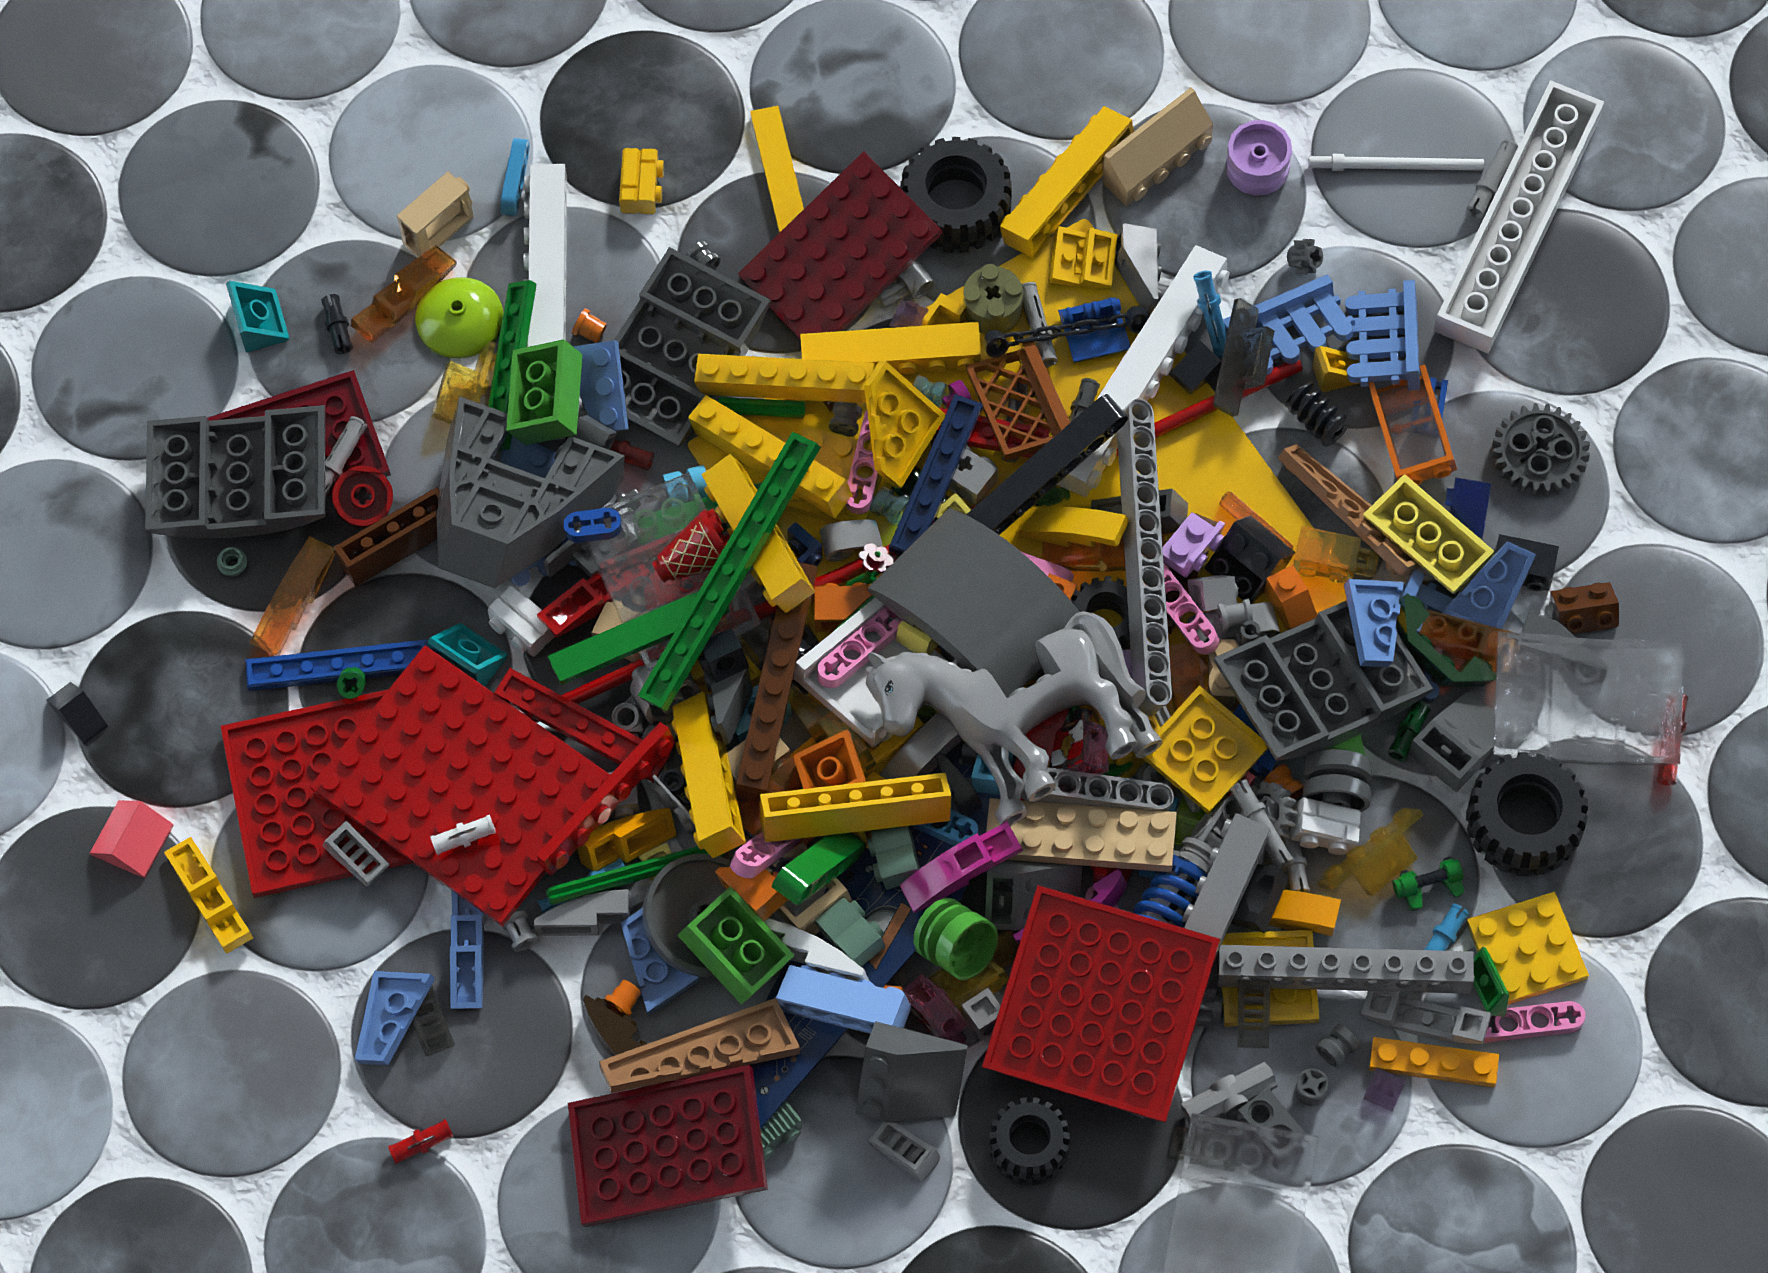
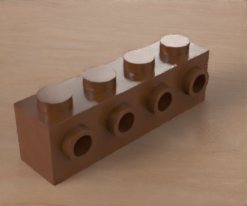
[334,487,440,587]

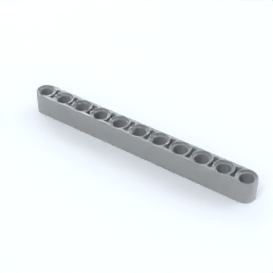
[1117,398,1172,716]

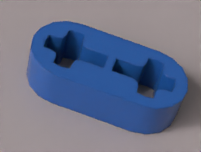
[563,508,622,543]

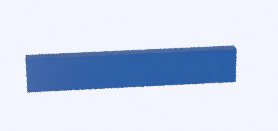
[245,639,428,691]

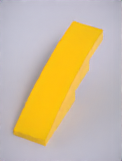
[1015,506,1129,547]
[164,837,253,954]

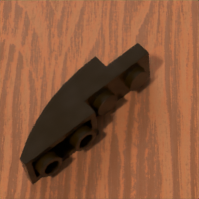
[583,995,683,1082]

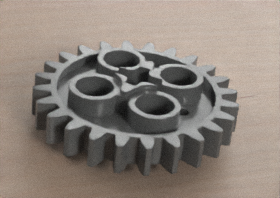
[1492,403,1590,497]

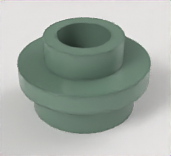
[217,547,247,577]

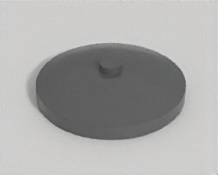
[643,854,731,977]

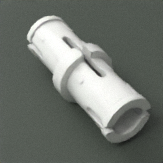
[430,815,496,855]

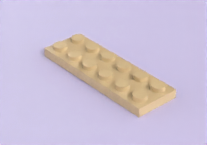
[986,798,1177,872]

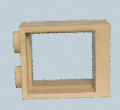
[396,171,474,261]
[766,842,852,935]

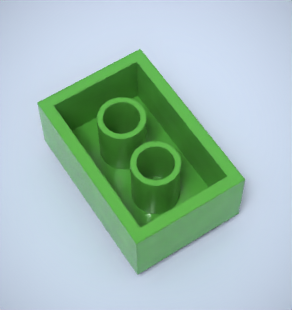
[506,339,583,445]
[677,886,795,1005]

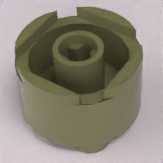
[963,264,1023,334]

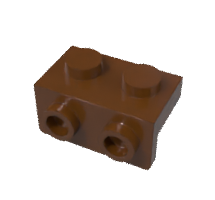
[1550,582,1619,634]

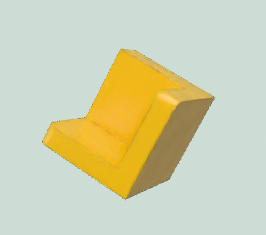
[922,293,966,326]

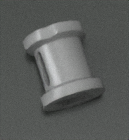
[502,911,539,952]

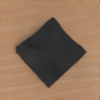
[1231,864,1289,933]

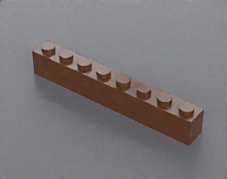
[736,562,818,802]

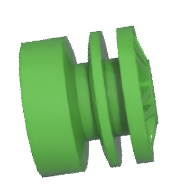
[913,898,998,980]

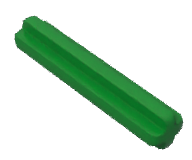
[718,397,806,418]

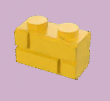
[619,148,664,214]

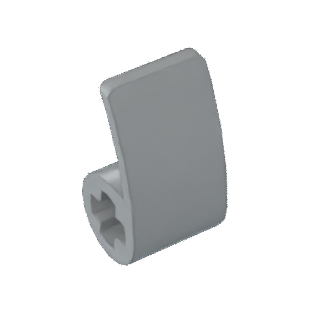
[819,519,882,562]

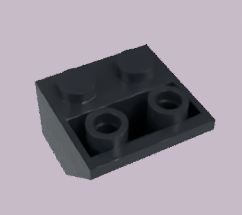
[1204,515,1296,604]

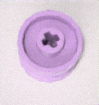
[1226,120,1292,196]

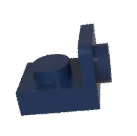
[787,522,822,566]

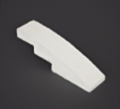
[764,918,870,982]

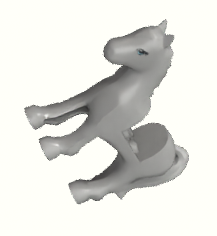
[866,611,1163,826]

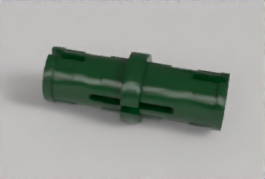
[1387,700,1431,761]

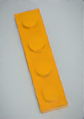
[1369,1037,1499,1088]

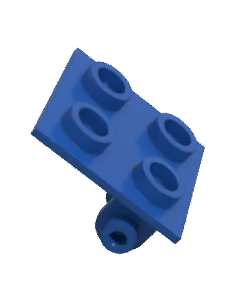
[1058,297,1131,363]

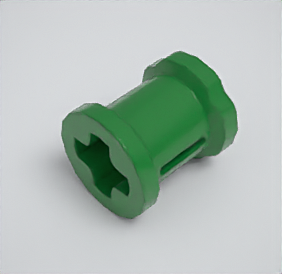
[337,667,366,699]

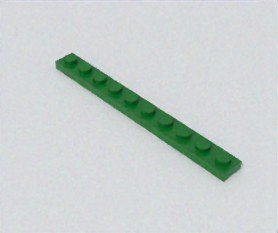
[638,432,821,712]

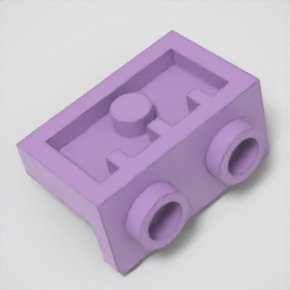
[1162,512,1225,578]

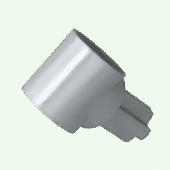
[877,260,935,308]
[612,703,646,737]

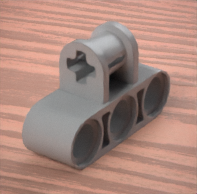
[1187,599,1280,643]

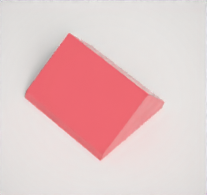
[90,800,174,878]

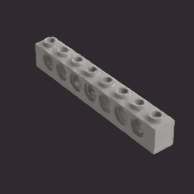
[1218,945,1474,994]

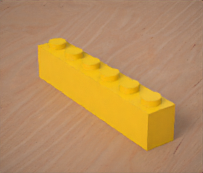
[1000,106,1134,258]
[800,322,981,375]
[694,354,876,403]
[688,395,853,519]
[701,453,815,613]
[672,691,746,858]
[760,773,951,842]

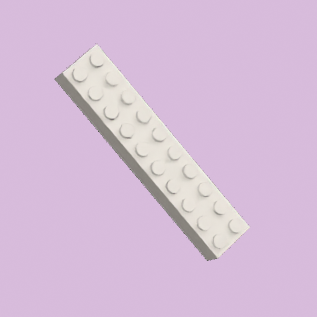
[1434,80,1604,354]

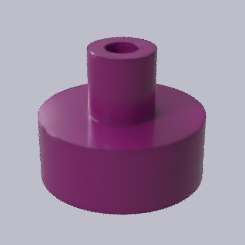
[942,380,972,409]

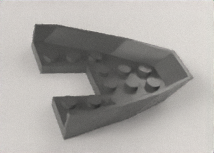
[436,396,625,588]

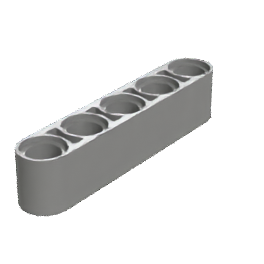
[1021,767,1174,811]

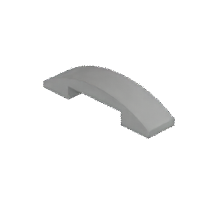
[1361,991,1492,1044]

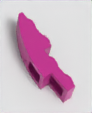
[900,821,1023,913]

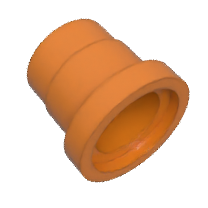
[571,308,607,343]
[603,980,642,1017]

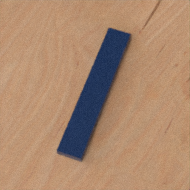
[889,394,983,555]

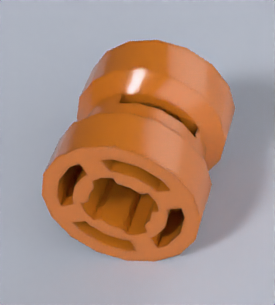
[1263,764,1303,800]

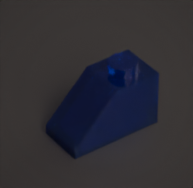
[1444,477,1491,540]

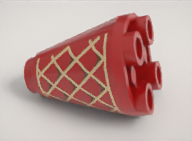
[652,508,731,583]

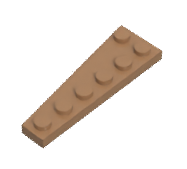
[1278,444,1421,576]
[599,998,800,1093]

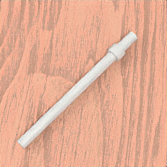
[1308,154,1484,171]

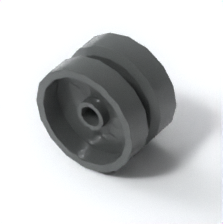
[1302,749,1372,812]

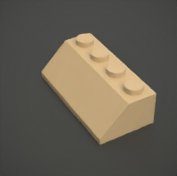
[1103,87,1213,206]

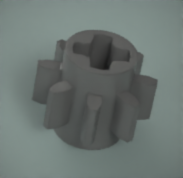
[1287,239,1323,275]
[1195,987,1224,1028]

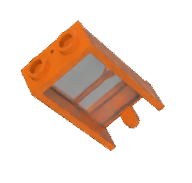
[1368,364,1457,485]

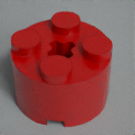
[332,466,393,528]

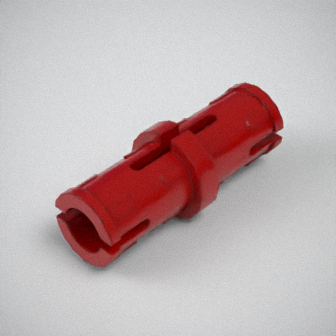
[388,1119,454,1164]

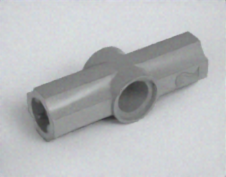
[1181,1062,1278,1130]

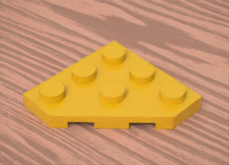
[864,361,946,488]

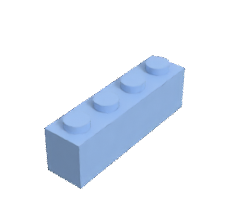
[776,965,912,1034]

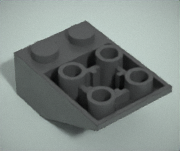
[1409,690,1516,793]
[985,860,1082,931]

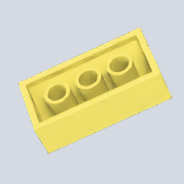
[1363,474,1495,594]

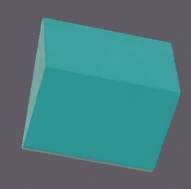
[226,281,290,353]
[428,622,509,687]

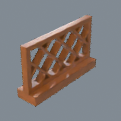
[966,342,1070,460]

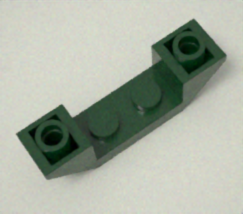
[1396,593,1498,687]

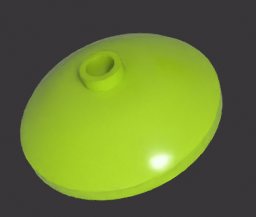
[415,277,504,358]

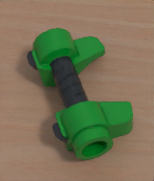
[1392,856,1464,911]

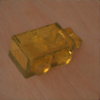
[1293,526,1380,583]

